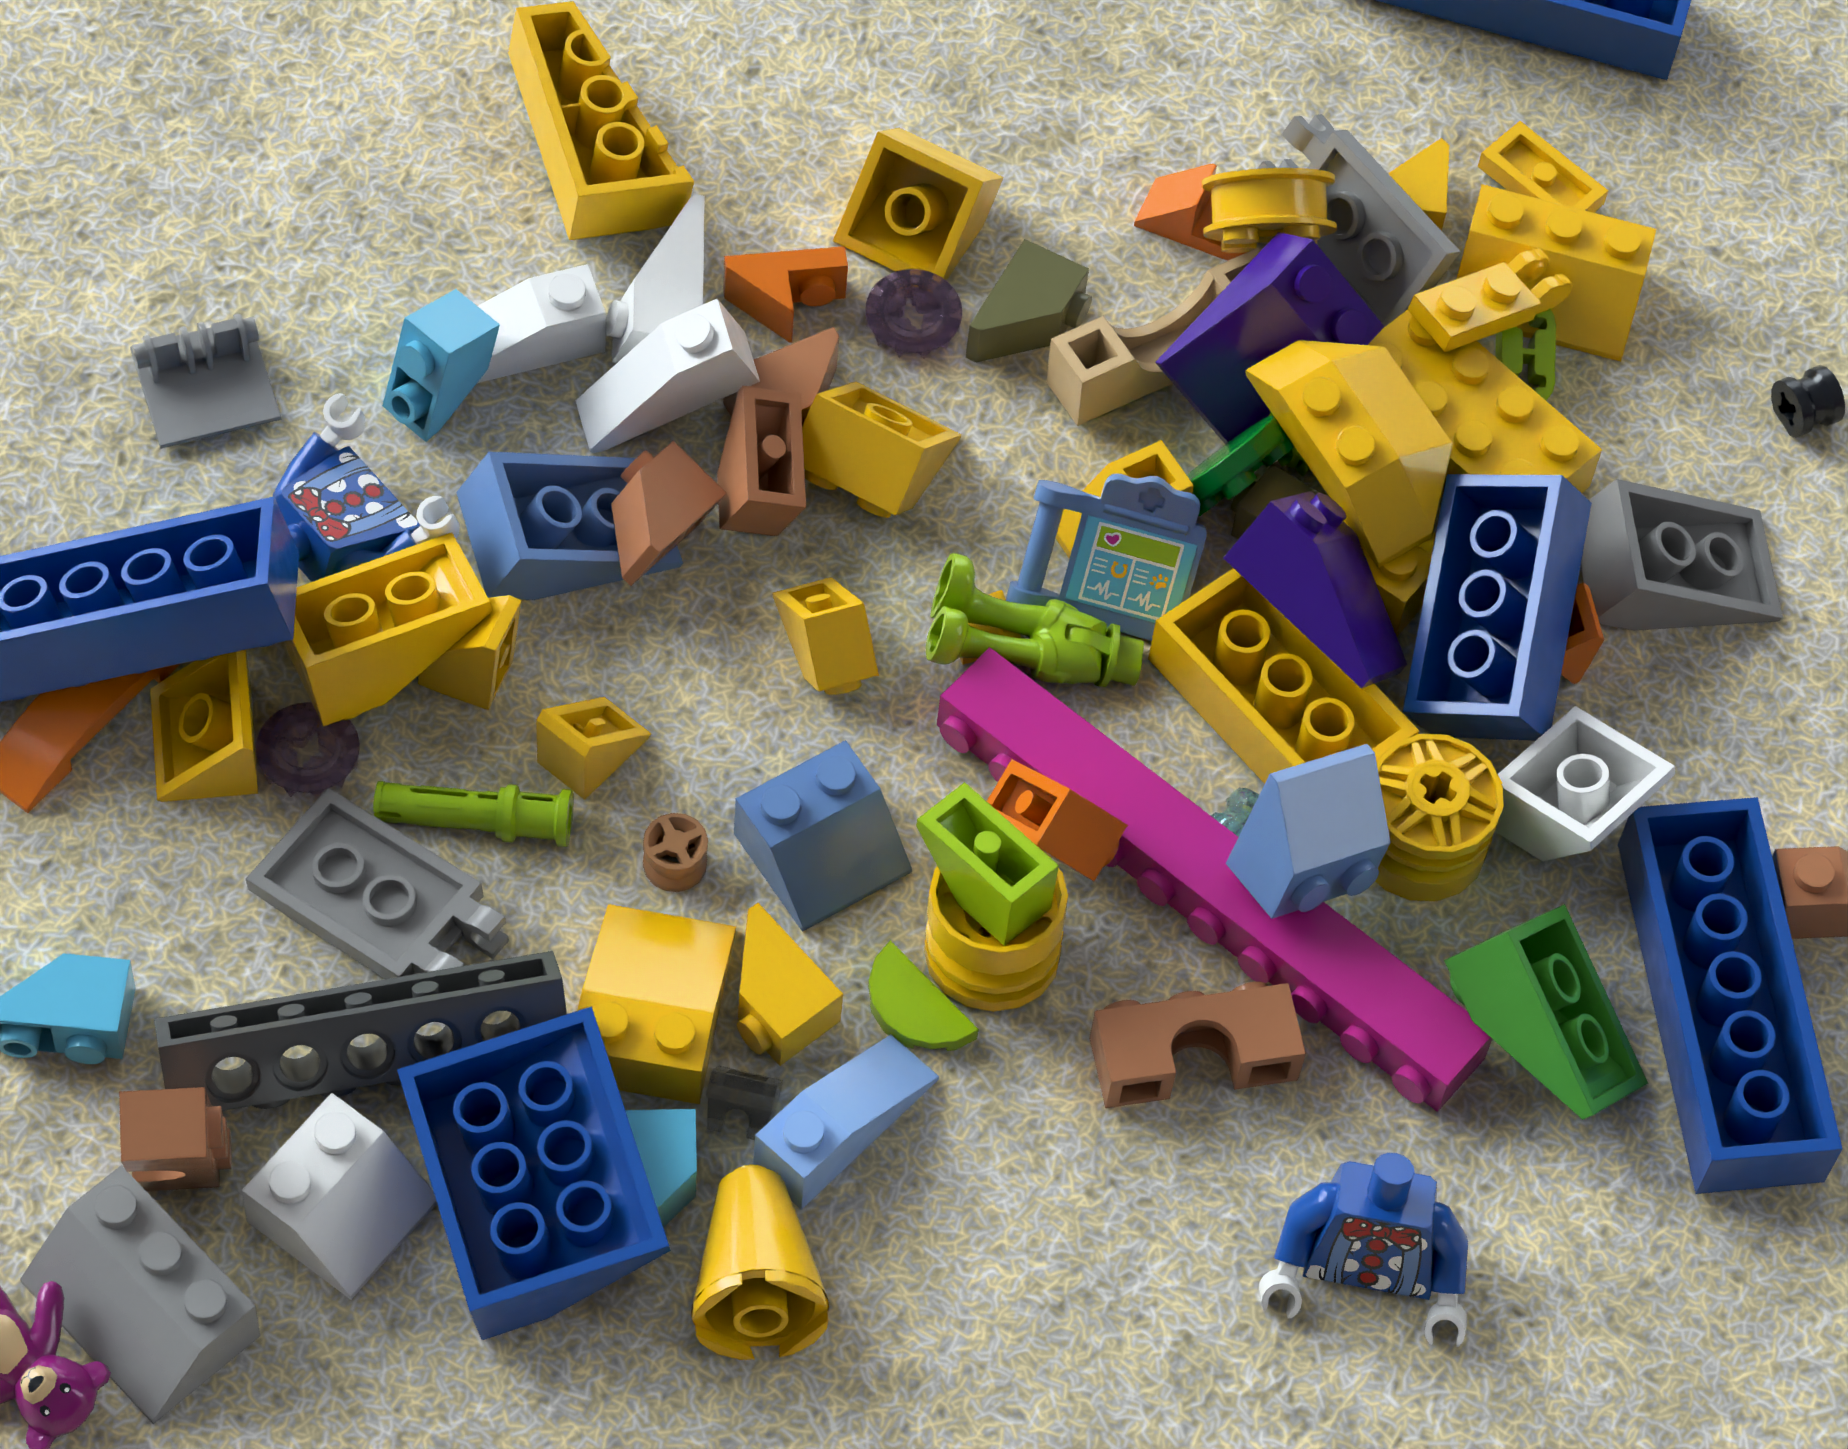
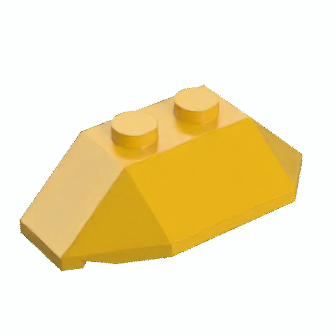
[1246,340,1452,568]

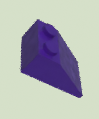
[1155,232,1385,444]
[1223,491,1408,689]

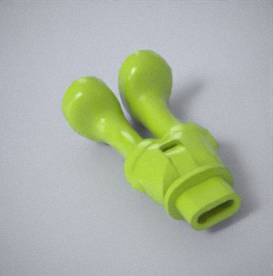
[926,553,1144,687]

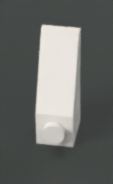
[605,193,705,363]
[478,264,606,383]
[575,299,760,453]

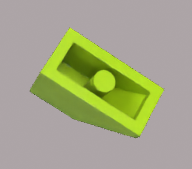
[916,782,1059,946]

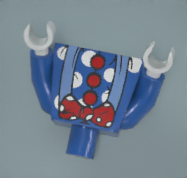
[273,393,460,582]
[1259,1153,1468,1347]

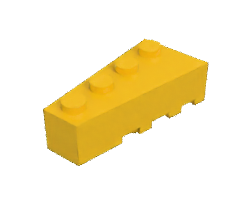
[508,1,694,240]

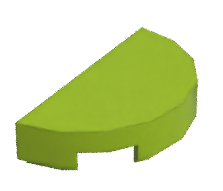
[868,940,979,1051]

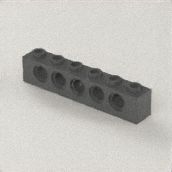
[154,951,567,1112]

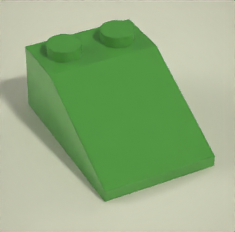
[1444,904,1648,1120]

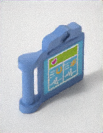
[1006,473,1207,641]

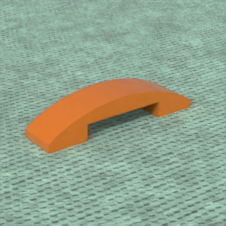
[0,664,180,813]

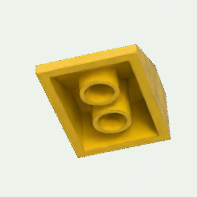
[285,532,493,727]
[577,904,736,1104]

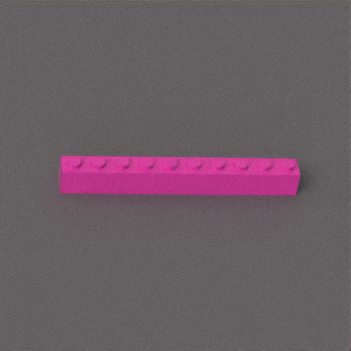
[937,647,1492,1112]

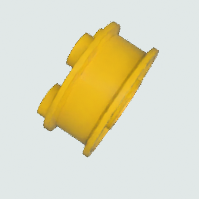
[1202,168,1337,253]

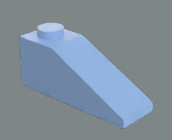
[753,1034,939,1210]

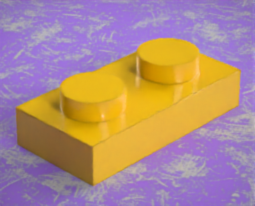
[1478,121,1608,213]

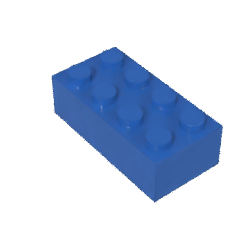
[1403,474,1592,741]

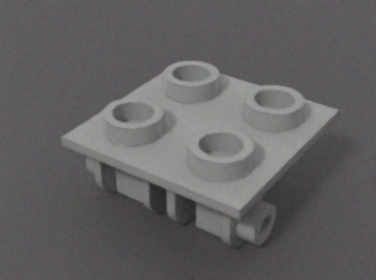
[130,313,282,449]

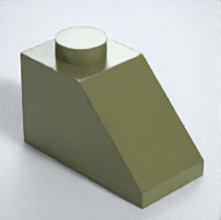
[965,239,1092,363]

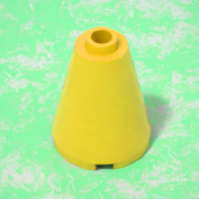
[691,1164,829,1360]

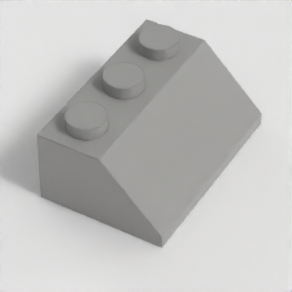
[20,1165,260,1424]

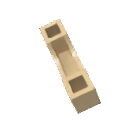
[1046,247,1261,426]

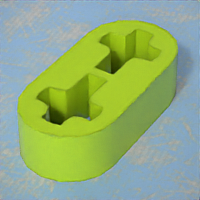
[1495,308,1556,401]

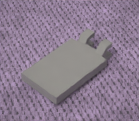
[1258,114,1461,326]
[246,788,509,979]

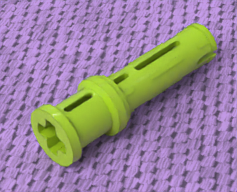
[373,781,574,847]

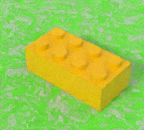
[1368,309,1602,498]
[1148,568,1419,784]

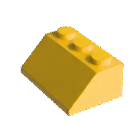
[1456,184,1656,362]

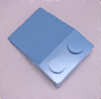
[456,451,683,600]

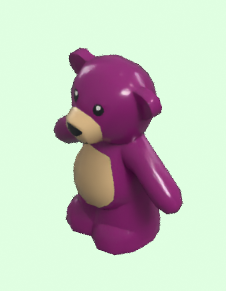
[0,1281,111,1449]

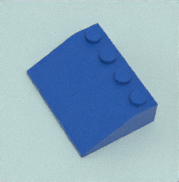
[397,1006,671,1340]

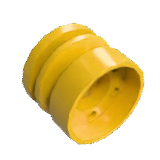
[1375,734,1504,901]
[924,850,1068,1012]

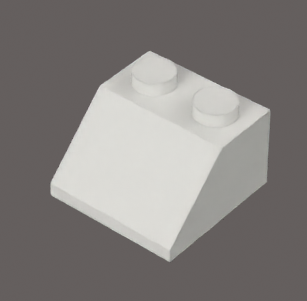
[1495,706,1675,862]
[242,1093,437,1300]

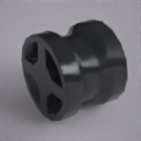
[1771,365,1845,438]

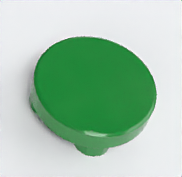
[1187,416,1295,517]

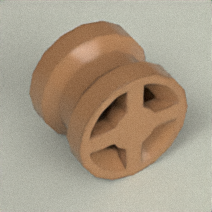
[643,813,708,892]

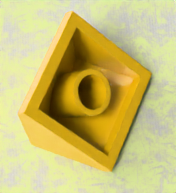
[150,650,259,802]

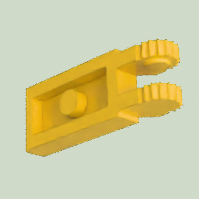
[1408,248,1573,352]

